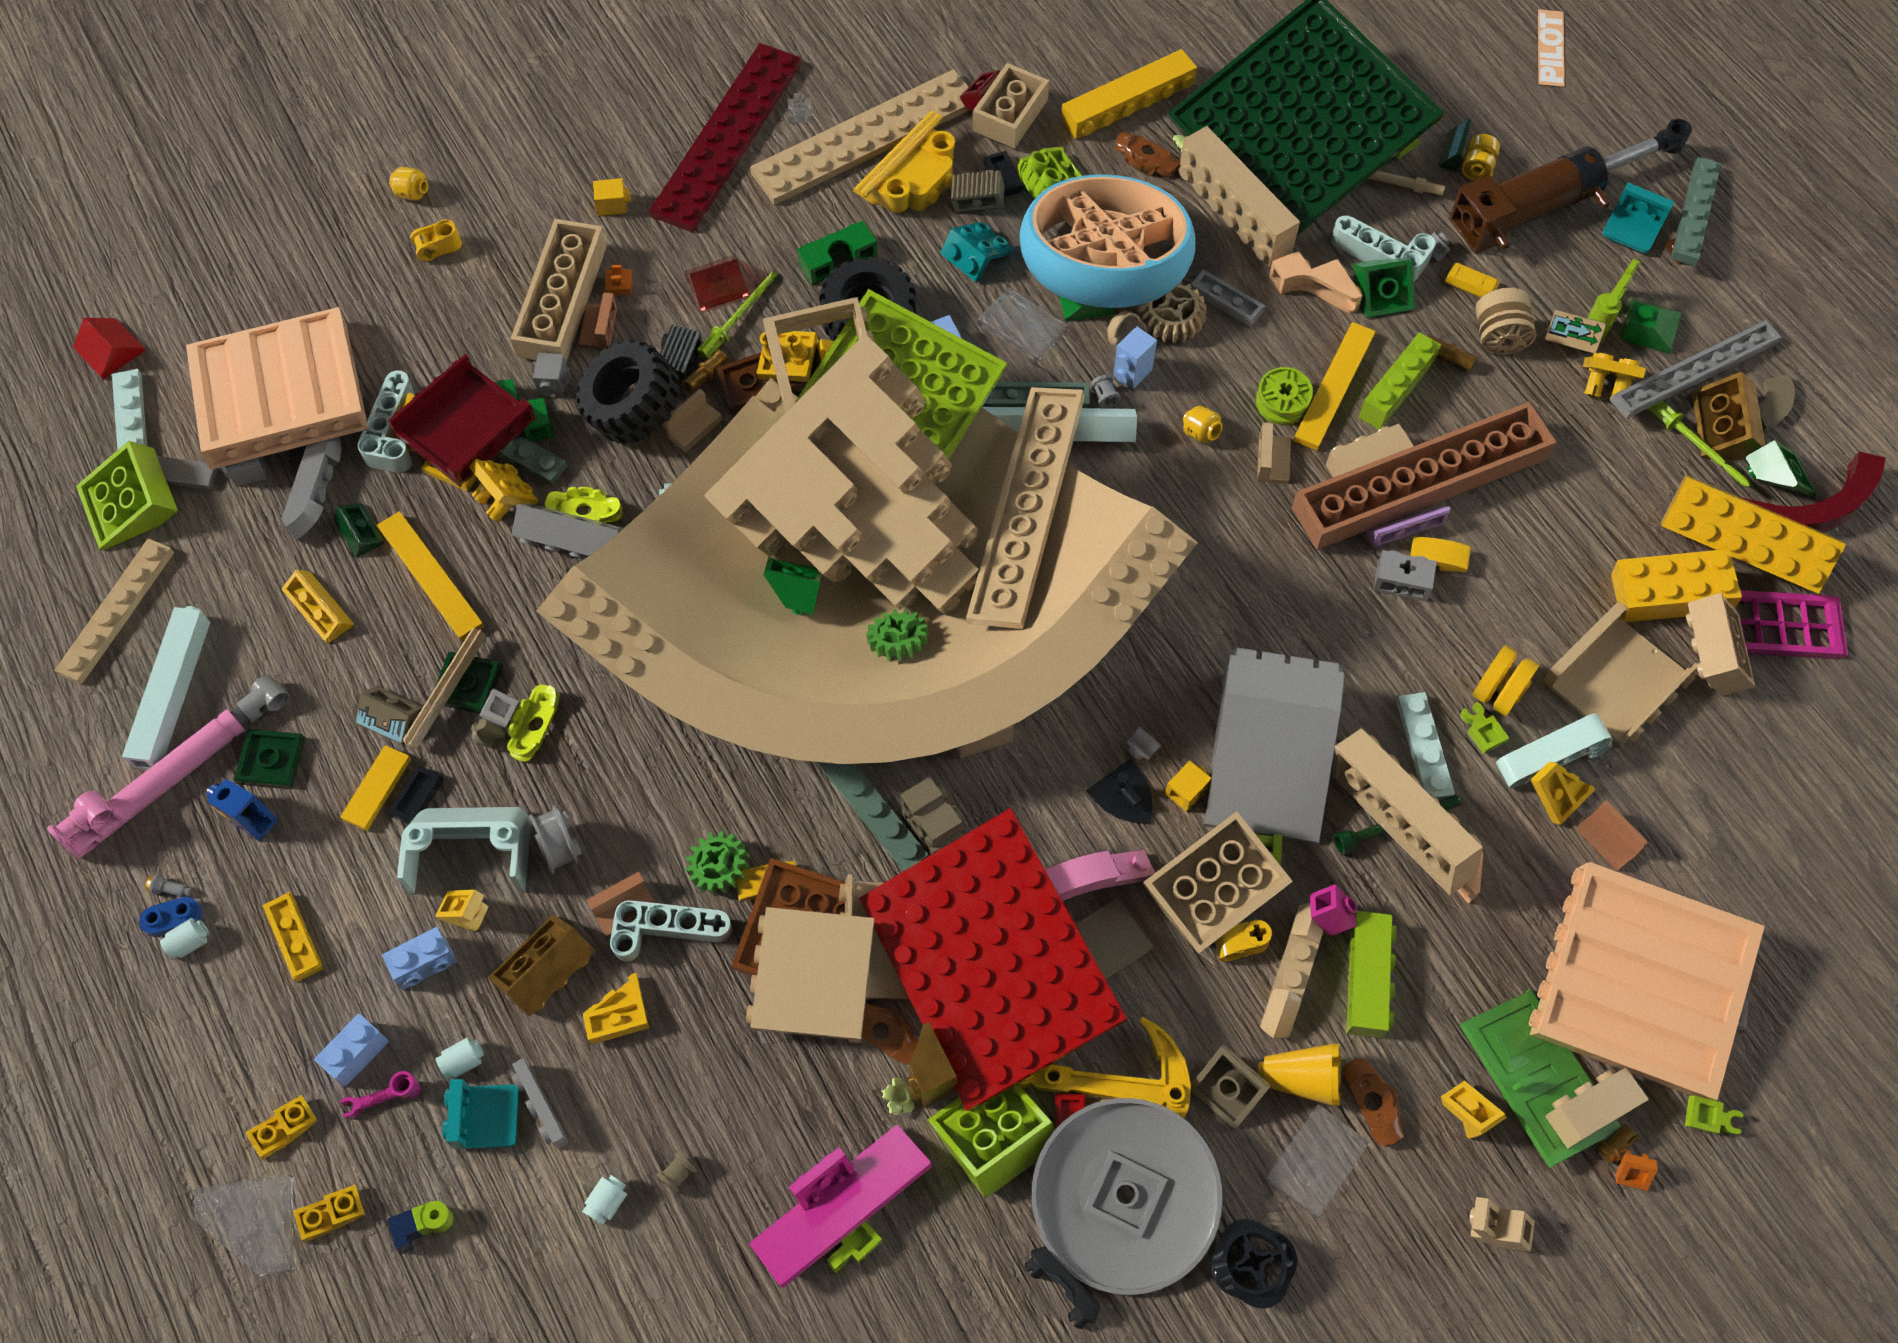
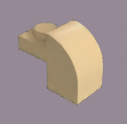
[1470,1197,1535,1252]

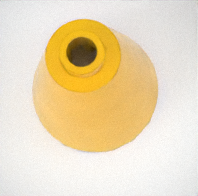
[1258,1043,1341,1106]

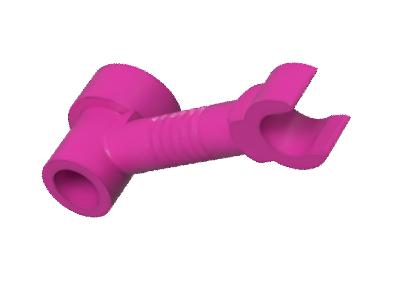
[339,1071,421,1119]

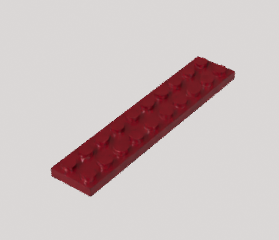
[649,43,802,233]

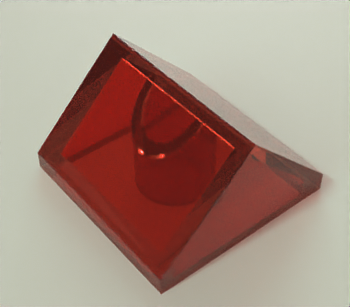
[685,256,748,311]

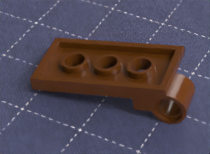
[717,346,821,414]

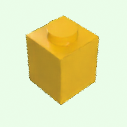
[593,178,631,216]
[1165,760,1212,812]

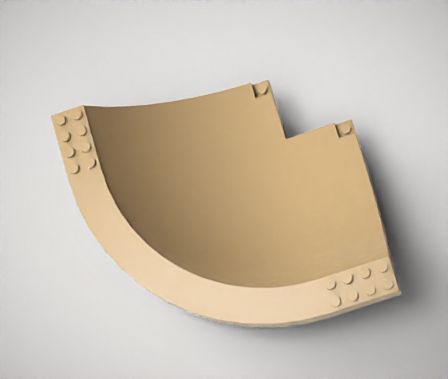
[536,378,1198,764]

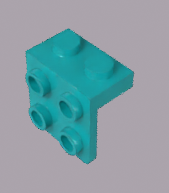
[1602,183,1674,254]
[940,222,1013,282]
[442,1079,520,1150]

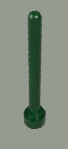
[1333,795,1462,855]

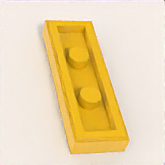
[340,745,411,831]
[262,892,324,983]

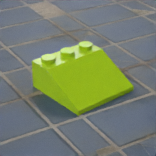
[76,440,178,550]
[928,1084,1055,1199]

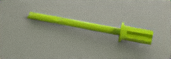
[696,271,778,360]
[1648,401,1751,488]

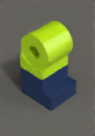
[387,1201,453,1254]

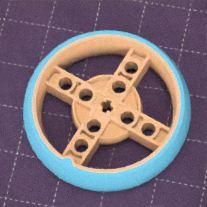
[1020,175,1195,308]

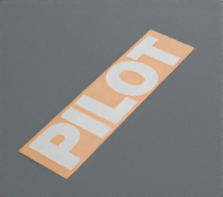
[1538,9,1565,87]

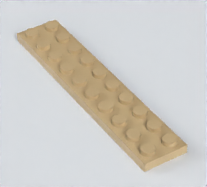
[750,69,970,205]
[966,387,1085,629]

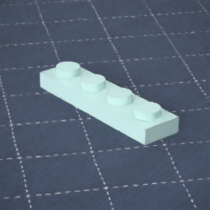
[112,369,147,450]
[1396,692,1455,801]

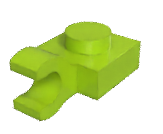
[827,1221,882,1274]

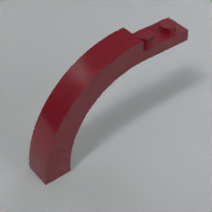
[1737,451,1886,533]

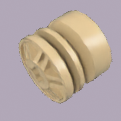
[1475,288,1537,355]

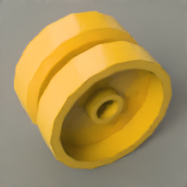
[1472,644,1540,717]

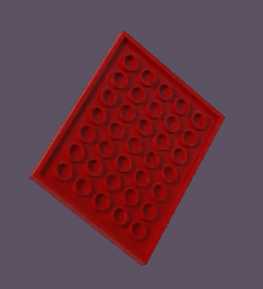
[859,808,1128,1111]

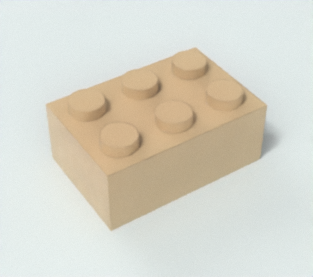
[973,63,1049,149]
[1686,593,1755,696]

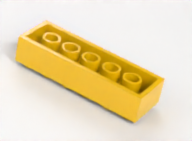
[1660,475,1846,594]

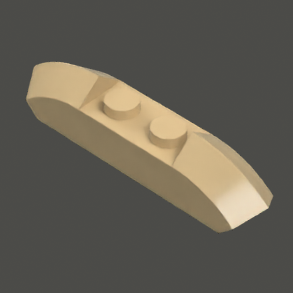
[1260,903,1323,1038]

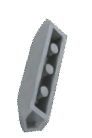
[281,437,341,540]

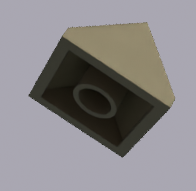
[1191,1044,1271,1130]

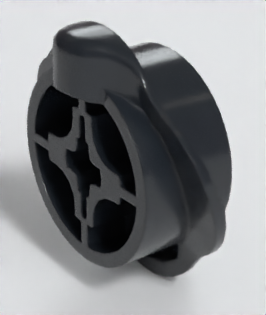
[1211,1219,1298,1309]

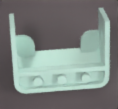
[397,807,531,894]

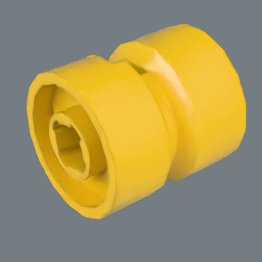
[1462,134,1500,181]

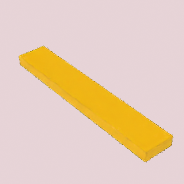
[1293,322,1375,451]
[377,511,484,642]

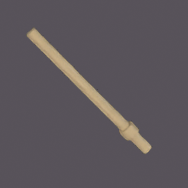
[1368,171,1445,196]

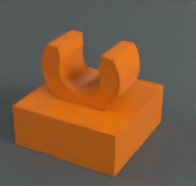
[605,265,632,296]
[1615,1149,1658,1191]

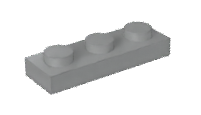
[512,1058,569,1150]

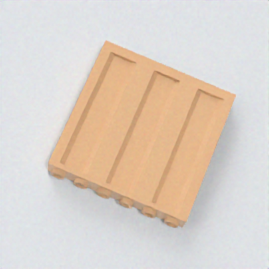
[186,307,369,470]
[1529,862,1765,1100]

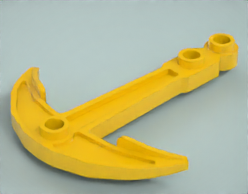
[1018,1017,1191,1119]

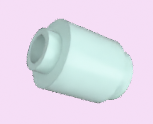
[160,918,209,960]
[436,1037,485,1079]
[582,1175,628,1225]

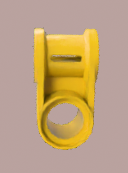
[410,219,462,261]
[1214,920,1272,962]

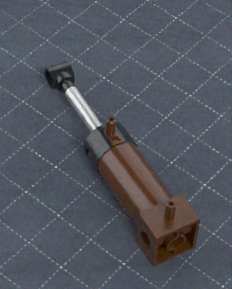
[1449,119,1692,254]

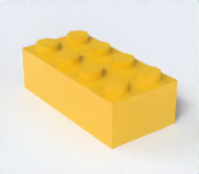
[1611,549,1742,622]

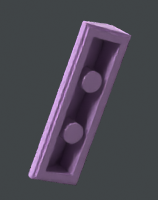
[1365,507,1451,547]

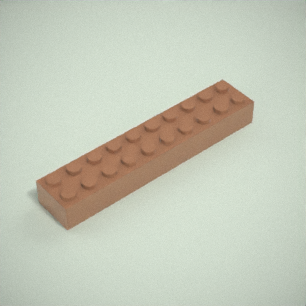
[1292,402,1557,550]

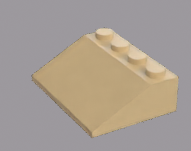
[1142,811,1293,954]

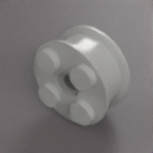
[528,805,582,875]

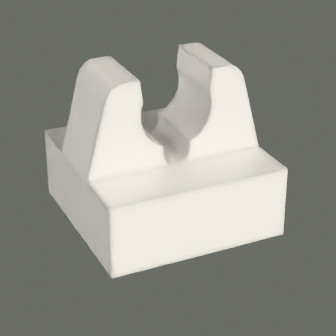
[479,689,519,728]

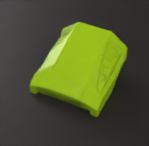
[1018,147,1082,198]

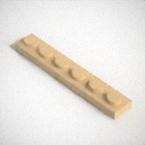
[54,539,174,685]

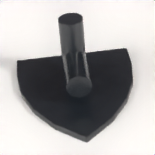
[1086,759,1153,824]

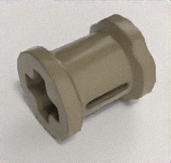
[656,1151,697,1194]

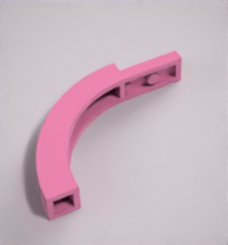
[1046,849,1155,901]

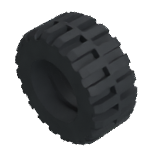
[819,257,916,341]
[577,340,680,444]

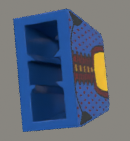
[206,779,278,842]

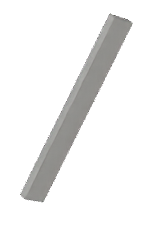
[1610,320,1782,419]

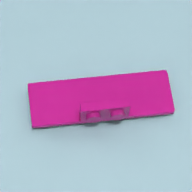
[749,1125,932,1288]

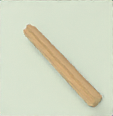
[403,628,486,749]

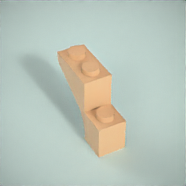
[1269,251,1362,314]

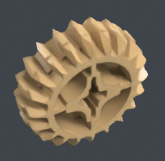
[1138,282,1207,344]

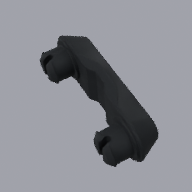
[1025,1246,1100,1329]

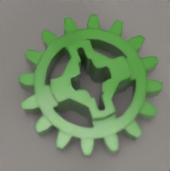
[866,609,929,660]
[686,831,749,895]

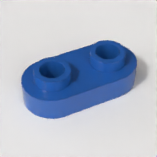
[139,897,202,937]

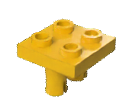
[756,331,818,382]
[1582,353,1646,399]
[469,459,539,522]

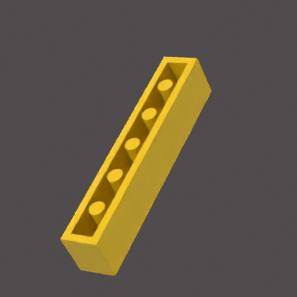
[1061,49,1197,140]

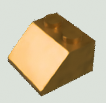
[907,1022,957,1108]

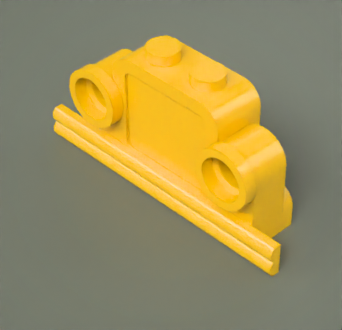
[853,110,955,213]

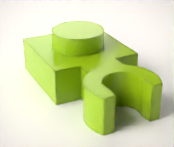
[1460,702,1509,755]
[1685,1095,1743,1134]

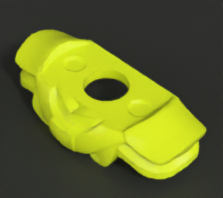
[545,487,622,523]
[507,685,560,762]

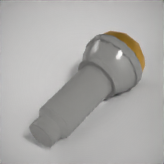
[145,874,191,896]

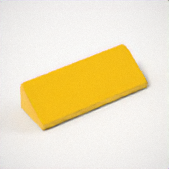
[282,569,354,643]

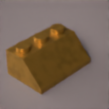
[1691,372,1765,460]
[487,914,595,1017]

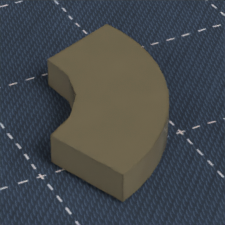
[1759,373,1795,432]

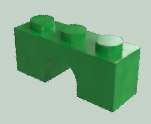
[797,220,878,285]

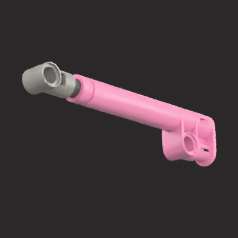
[47,675,290,860]

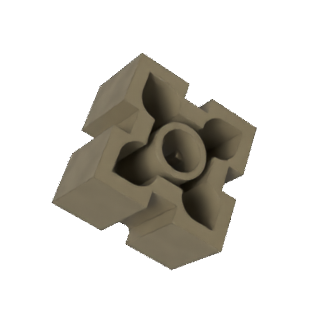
[901,777,964,855]

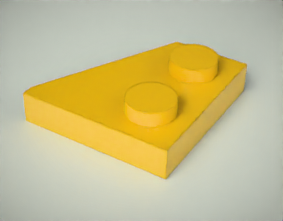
[1531,762,1595,825]
[583,973,649,1045]

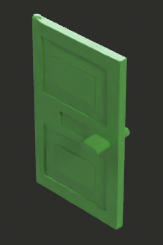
[1459,989,1621,1168]

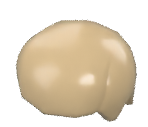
[1107,311,1147,348]

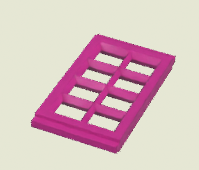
[1740,590,1848,659]

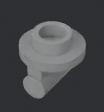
[1431,232,1451,262]
[1127,727,1161,761]

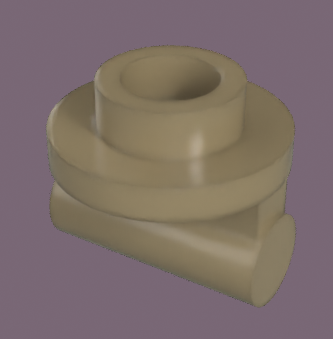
[472,718,506,748]

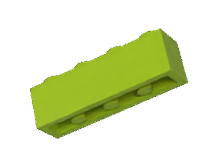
[1358,332,1441,430]
[1346,911,1397,1039]

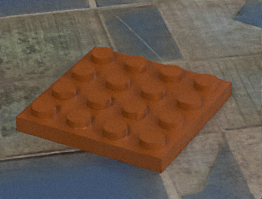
[731,858,845,976]

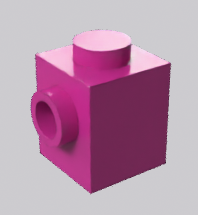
[1310,884,1357,936]

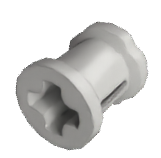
[1091,374,1121,409]

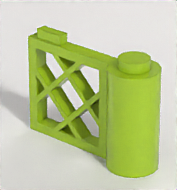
[1587,259,1640,344]

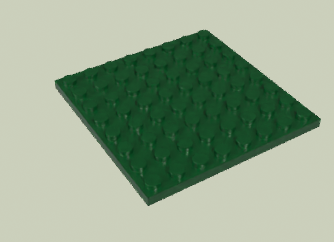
[1167,0,1444,237]

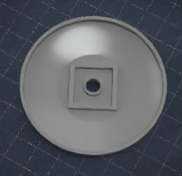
[1032,1098,1222,1295]

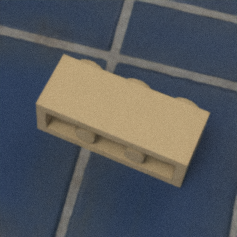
[1326,424,1414,477]
[1545,1067,1649,1149]

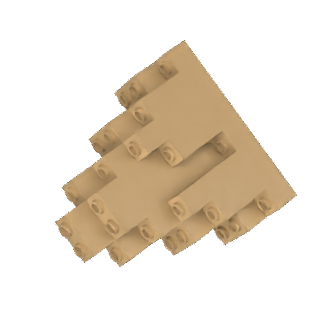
[704,334,979,613]

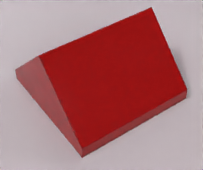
[73,317,146,380]

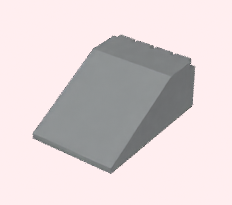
[1204,648,1344,845]

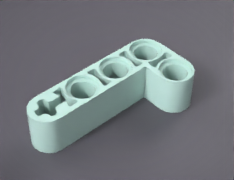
[1331,216,1435,282]
[357,371,415,473]
[1495,713,1612,789]
[610,900,732,962]

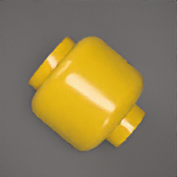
[389,167,428,201]
[1183,405,1223,444]

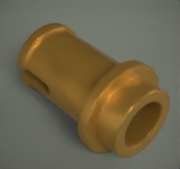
[1597,1124,1639,1164]

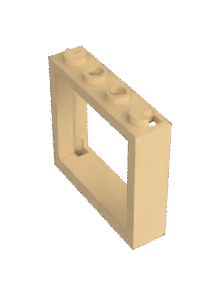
[763,297,874,413]

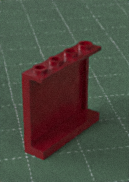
[388,353,536,487]

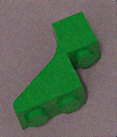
[495,378,554,442]

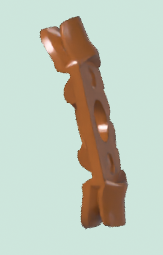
[1116,132,1180,178]
[862,1003,918,1065]
[1343,1058,1404,1146]

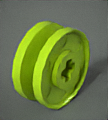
[1256,367,1313,425]

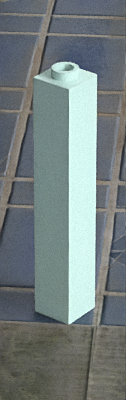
[982,407,1137,442]
[122,606,210,770]

